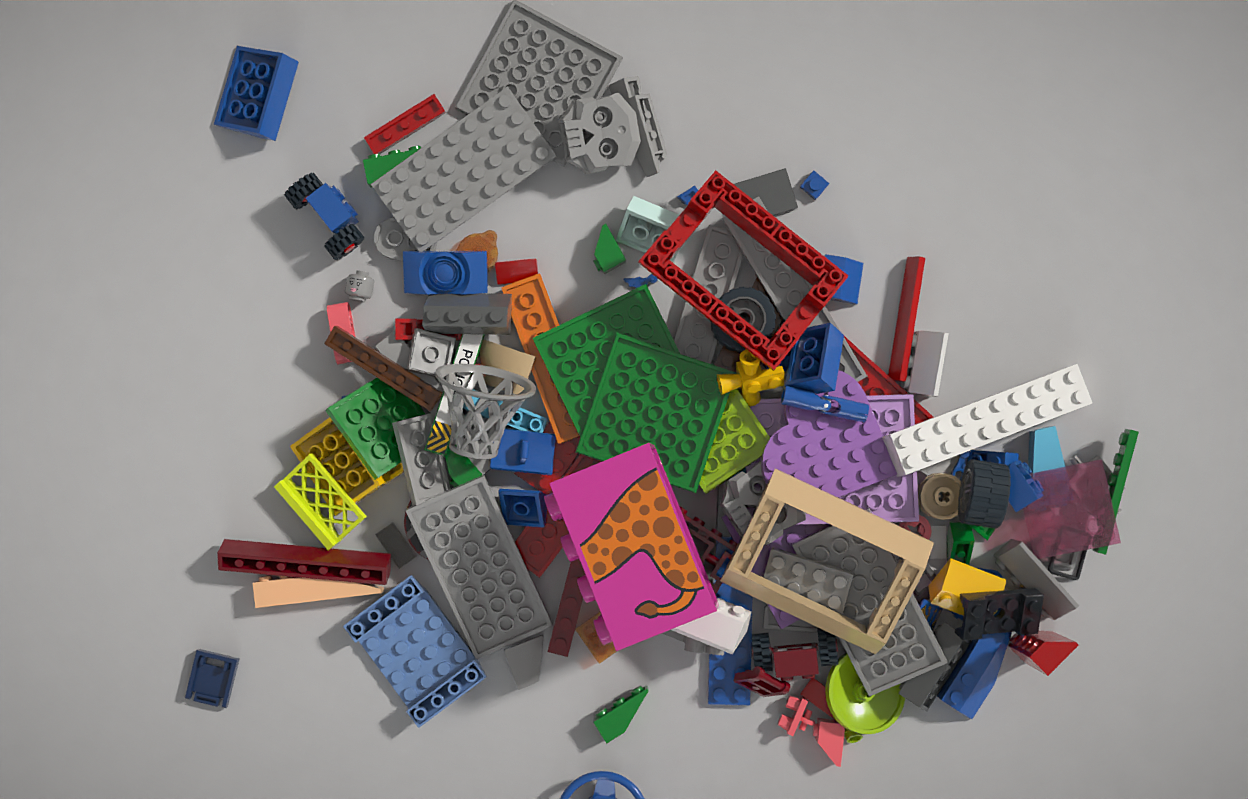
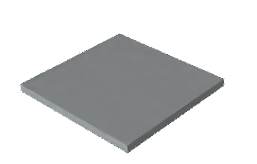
[455,0,623,167]

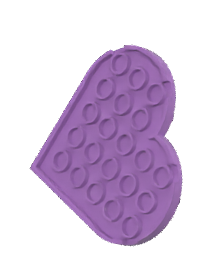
[761,370,897,497]

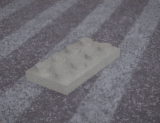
[392,413,451,506]
[763,547,855,614]

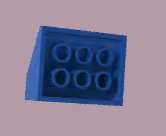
[214,46,299,141]

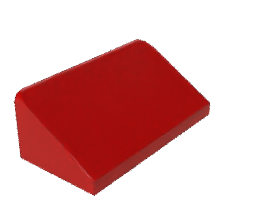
[495,258,538,285]

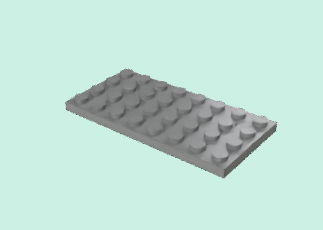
[371,87,557,252]
[406,475,553,660]
[792,508,947,696]

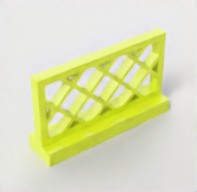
[274,453,367,550]

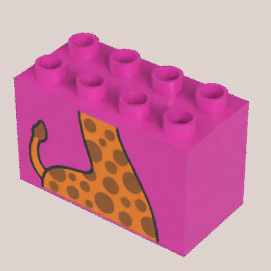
[544,443,719,651]

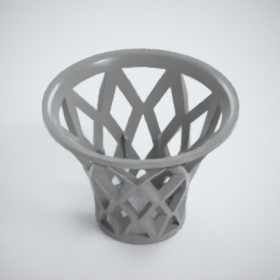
[435,364,536,459]

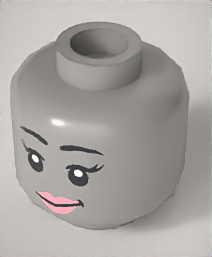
[345,270,374,302]

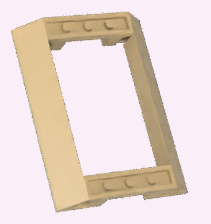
[720,468,934,654]

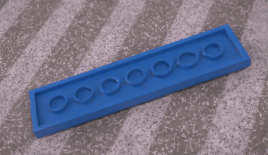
[708,536,753,705]

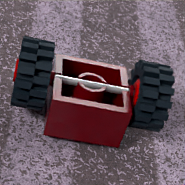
[752,628,838,681]

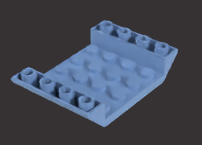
[343,575,487,728]

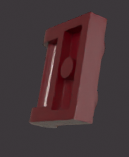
[733,666,791,697]

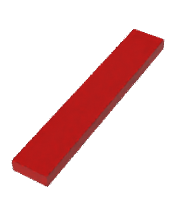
[888,256,925,382]

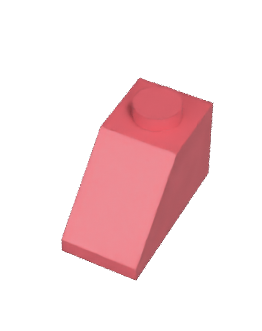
[812,718,845,767]

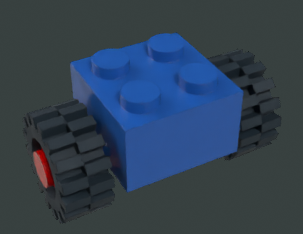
[284,173,365,260]

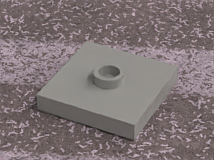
[406,328,456,380]

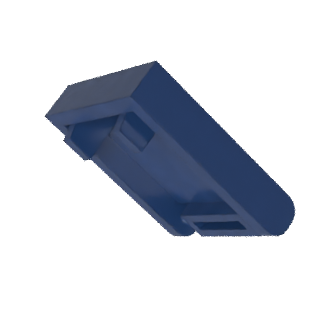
[185,649,240,708]

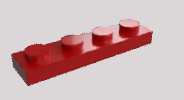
[364,94,446,154]

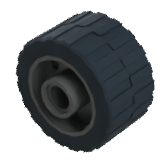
[711,287,776,353]
[958,459,1011,529]

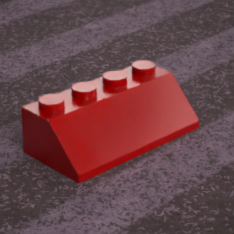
[1008,631,1079,676]

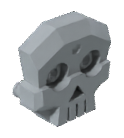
[559,92,641,174]
[720,461,806,546]

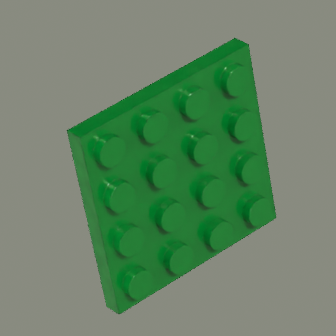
[325,378,425,480]

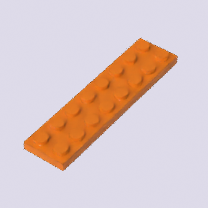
[501,273,580,444]

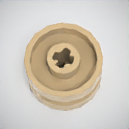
[918,473,961,520]

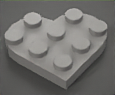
[374,217,437,261]

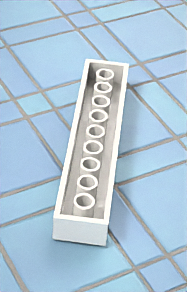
[882,364,1092,477]

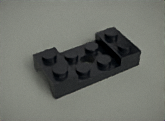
[955,588,1044,640]

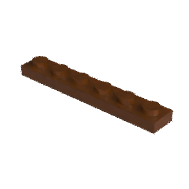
[324,326,443,411]

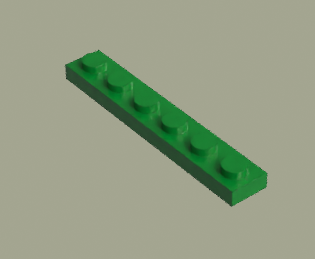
[1091,429,1139,555]

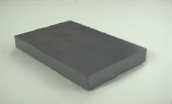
[734,168,798,216]

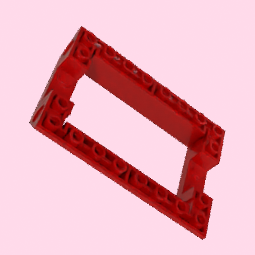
[638,170,848,371]

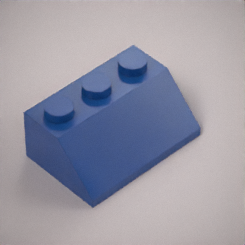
[785,323,844,394]

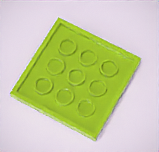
[699,389,770,494]

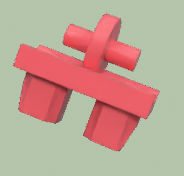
[777,695,815,736]

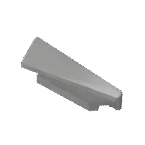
[609,76,667,177]

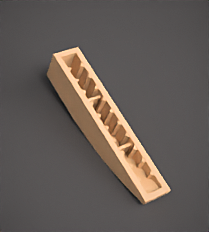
[253,576,384,608]

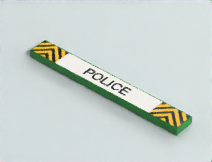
[425,334,485,457]

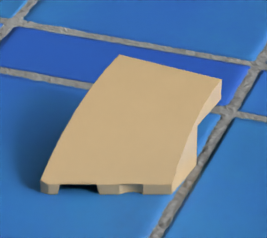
[480,339,536,395]

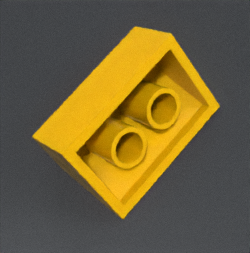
[928,558,1006,616]

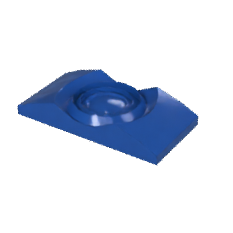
[403,251,488,295]

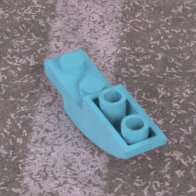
[463,389,548,433]

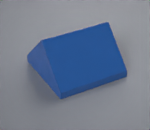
[498,488,547,527]

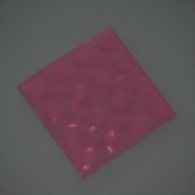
[1023,459,1121,559]

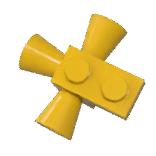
[717,349,784,406]

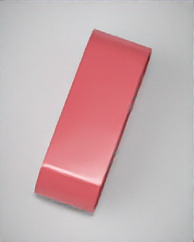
[327,302,356,365]

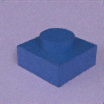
[800,171,830,200]

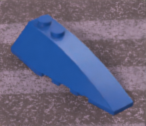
[937,608,1012,719]

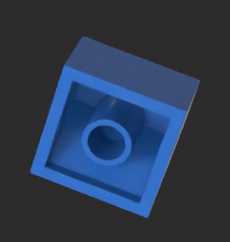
[824,254,864,304]

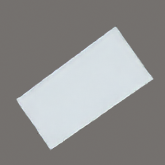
[930,526,946,559]

